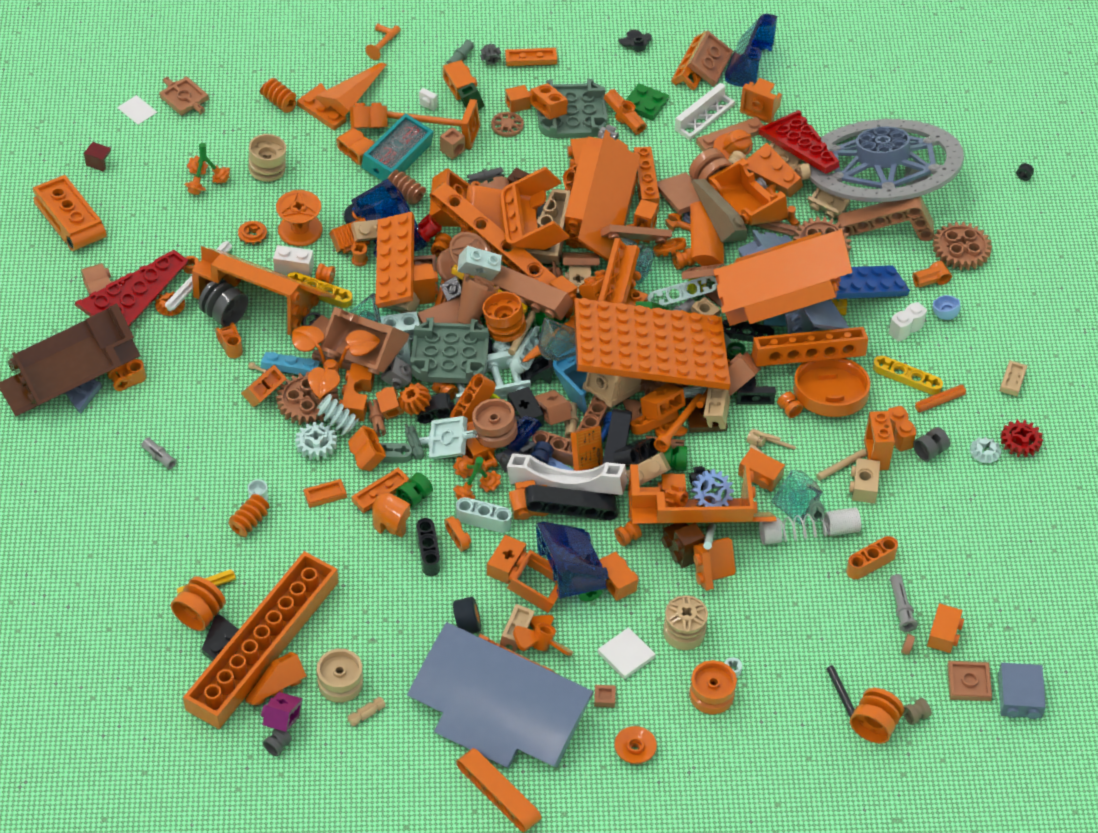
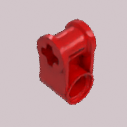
[417,214,442,242]

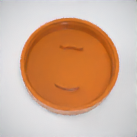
[793,358,870,417]

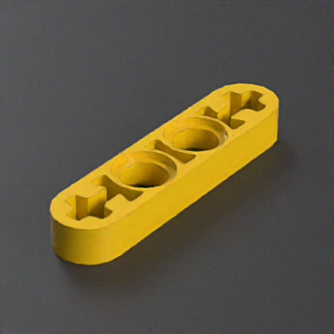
[287,272,353,308]
[873,355,943,395]

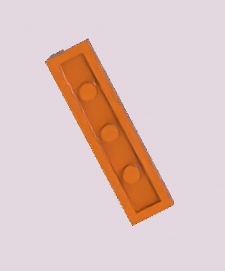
[671,31,706,90]
[598,238,640,304]

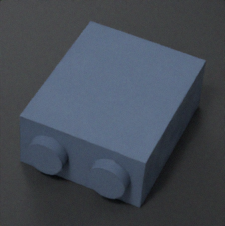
[998,662,1046,719]

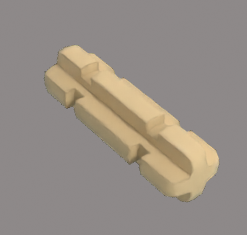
[347,697,385,726]

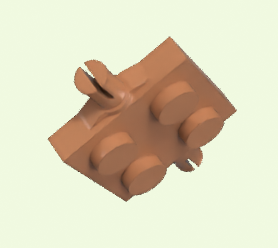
[159,76,209,116]

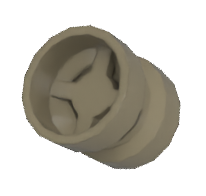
[903,698,932,725]

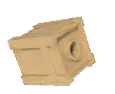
[582,372,641,408]

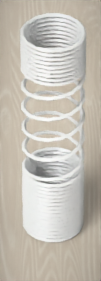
[759,507,861,545]

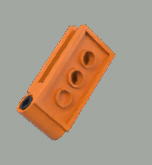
[33,175,106,251]

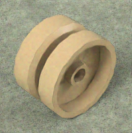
[317,649,363,703]

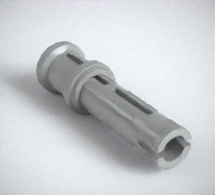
[889,574,918,632]

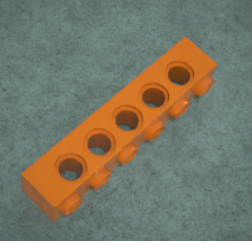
[752,327,868,367]

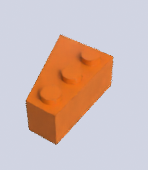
[746,143,803,198]

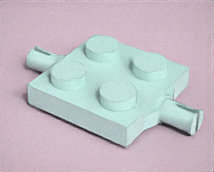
[419,416,477,460]

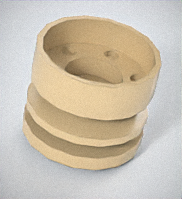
[248,134,286,182]
[663,595,708,650]

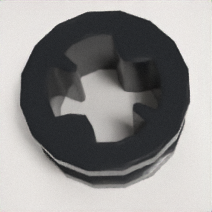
[1016,163,1034,181]

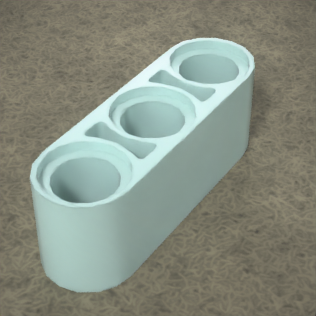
[456,497,512,533]

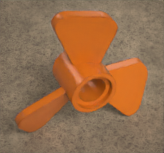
[513,615,573,656]

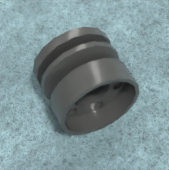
[198,278,249,327]

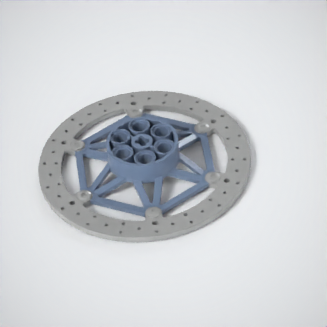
[805,119,964,202]

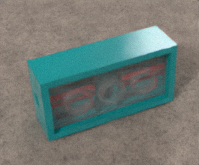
[362,113,434,183]

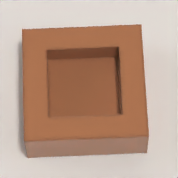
[594,685,616,708]

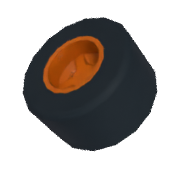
[453,597,481,634]

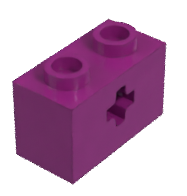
[261,692,303,732]

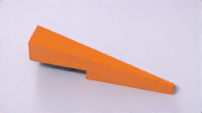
[315,63,386,117]

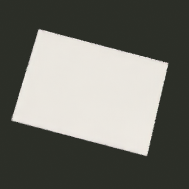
[117,95,157,124]

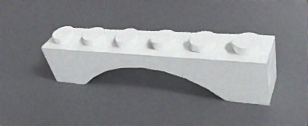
[507,453,628,495]

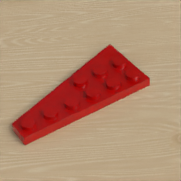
[758,110,839,174]
[75,250,189,327]

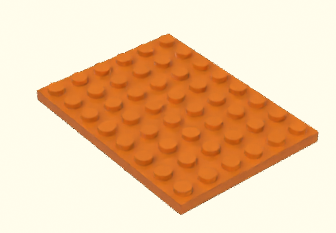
[573,298,731,390]

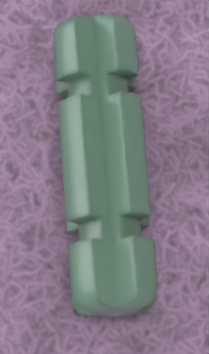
[405,425,424,459]

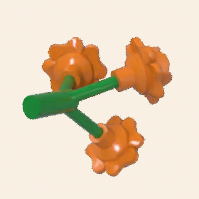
[184,143,230,195]
[453,455,501,500]

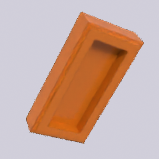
[303,479,347,508]

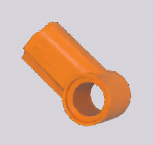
[912,261,952,288]

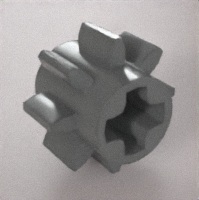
[480,44,501,65]

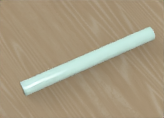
[704,523,716,550]

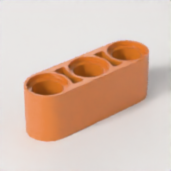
[450,373,496,423]
[846,536,898,579]

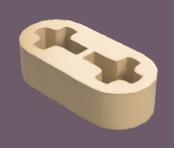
[795,163,811,180]

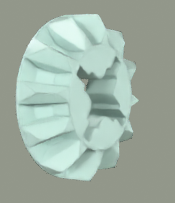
[970,436,1002,463]

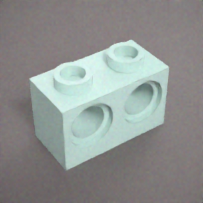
[380,311,420,342]

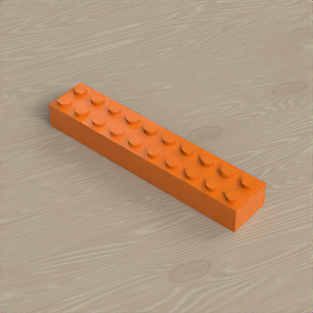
[183,551,339,729]

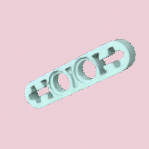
[648,276,718,306]
[511,326,543,374]

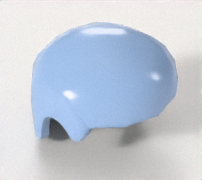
[933,295,961,320]

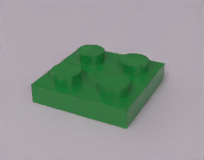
[626,83,669,121]

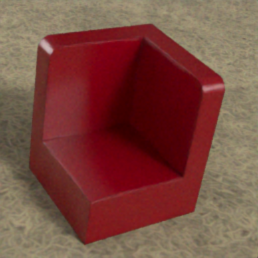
[84,142,111,172]

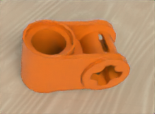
[215,322,243,358]
[107,359,146,391]

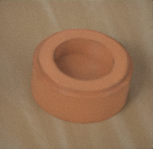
[901,634,915,655]

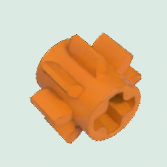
[664,484,689,507]

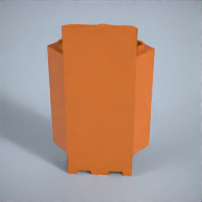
[565,129,641,262]
[713,229,852,326]
[192,246,337,336]
[628,463,777,524]

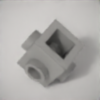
[381,357,412,390]

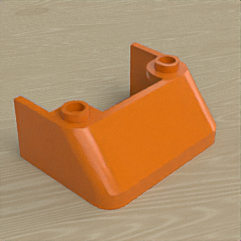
[500,166,569,250]

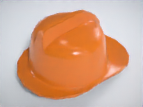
[713,129,753,160]

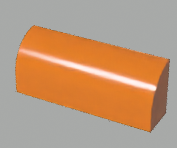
[690,201,724,266]

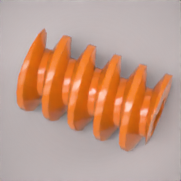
[260,78,296,113]
[228,494,270,537]

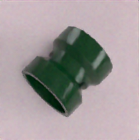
[727,342,746,361]

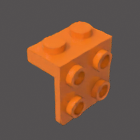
[693,537,736,591]

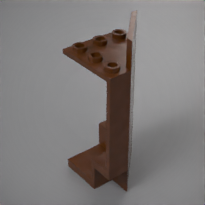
[0,303,141,416]

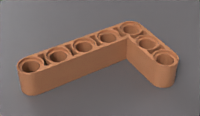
[837,196,934,241]
[532,395,611,467]

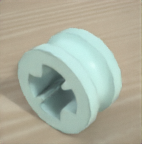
[724,657,742,678]

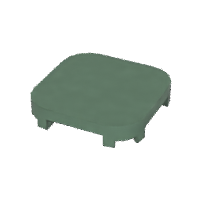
[537,79,608,138]
[410,317,489,384]

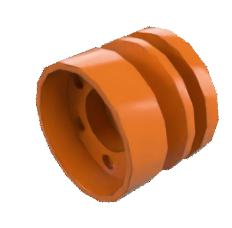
[482,292,527,342]
[170,576,226,631]
[849,687,904,744]

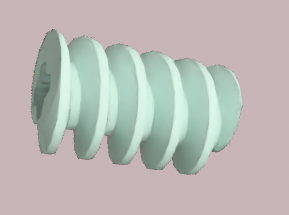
[317,394,359,436]

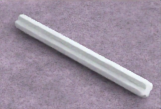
[165,241,232,311]

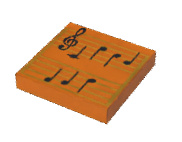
[571,426,603,471]

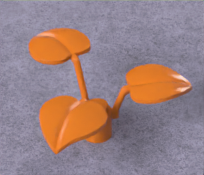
[292,326,380,399]

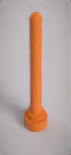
[654,393,702,452]

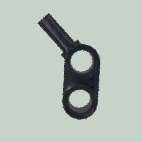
[417,393,456,424]

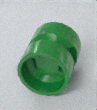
[659,446,687,471]
[396,472,433,509]

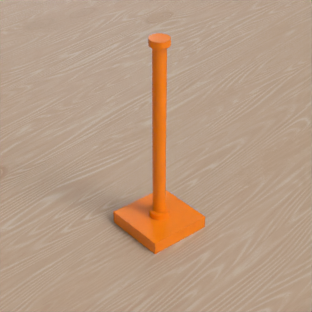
[387,99,481,150]

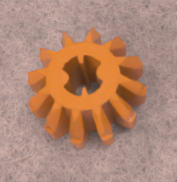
[398,383,432,416]

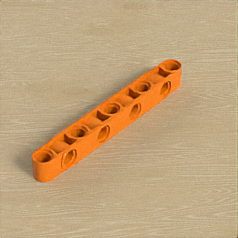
[430,182,557,285]

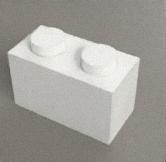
[273,245,314,277]

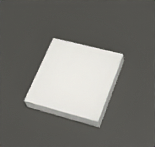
[597,627,656,680]

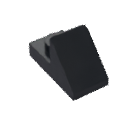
[520,352,554,384]
[736,376,776,405]

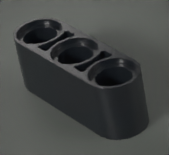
[614,438,658,466]
[416,518,440,576]

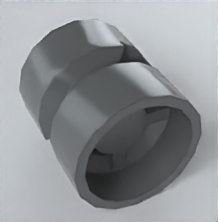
[913,427,950,461]

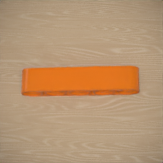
[456,748,542,832]

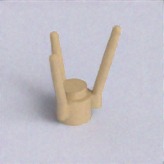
[747,429,796,455]

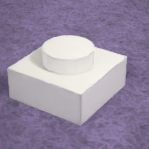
[419,88,438,111]

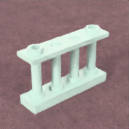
[456,350,531,403]

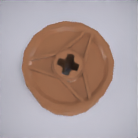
[436,232,491,282]

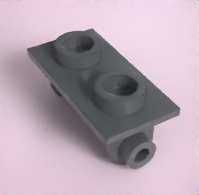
[495,438,536,472]

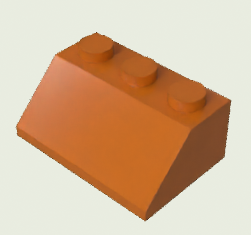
[429,168,470,227]

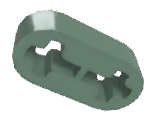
[380,443,412,463]

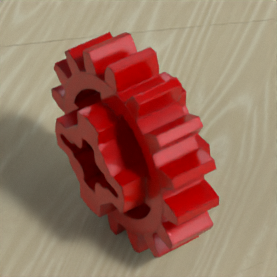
[1000,419,1043,458]

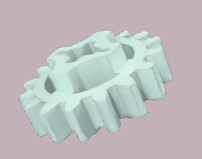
[295,422,337,460]

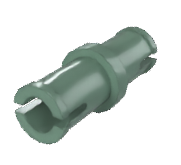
[446,40,474,64]
[809,498,825,522]

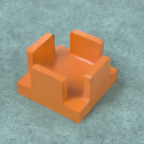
[740,78,782,124]

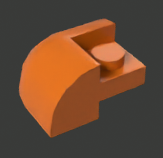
[372,492,410,538]

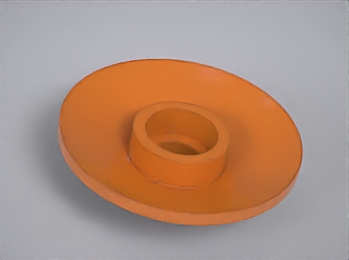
[614,726,657,764]

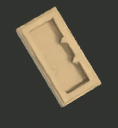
[999,360,1028,397]

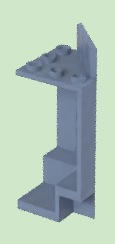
[738,230,849,334]

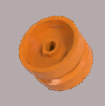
[689,660,737,715]

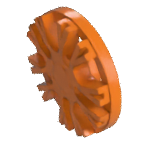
[653,237,687,256]

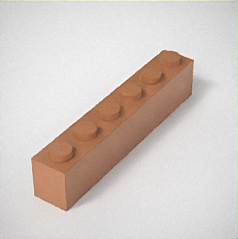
[492,265,574,320]

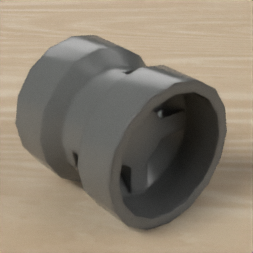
[262,729,292,756]

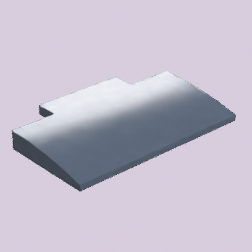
[407,622,594,768]

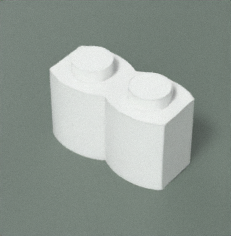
[888,302,927,341]

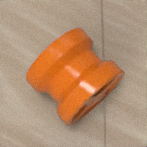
[315,263,336,284]

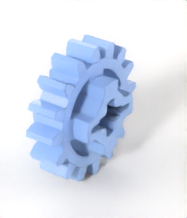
[691,469,734,507]

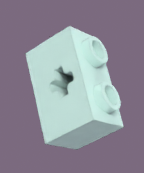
[457,246,502,281]

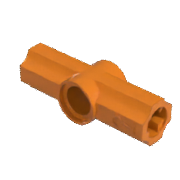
[603,89,647,135]

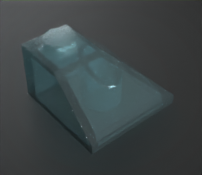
[538,317,576,361]
[771,470,823,524]

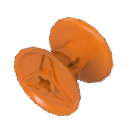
[276,190,323,246]

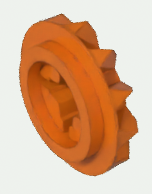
[238,221,267,245]
[155,291,185,316]

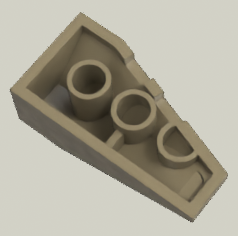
[691,179,747,242]

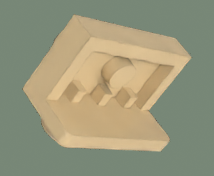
[807,187,851,219]

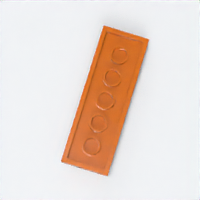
[375,211,415,308]

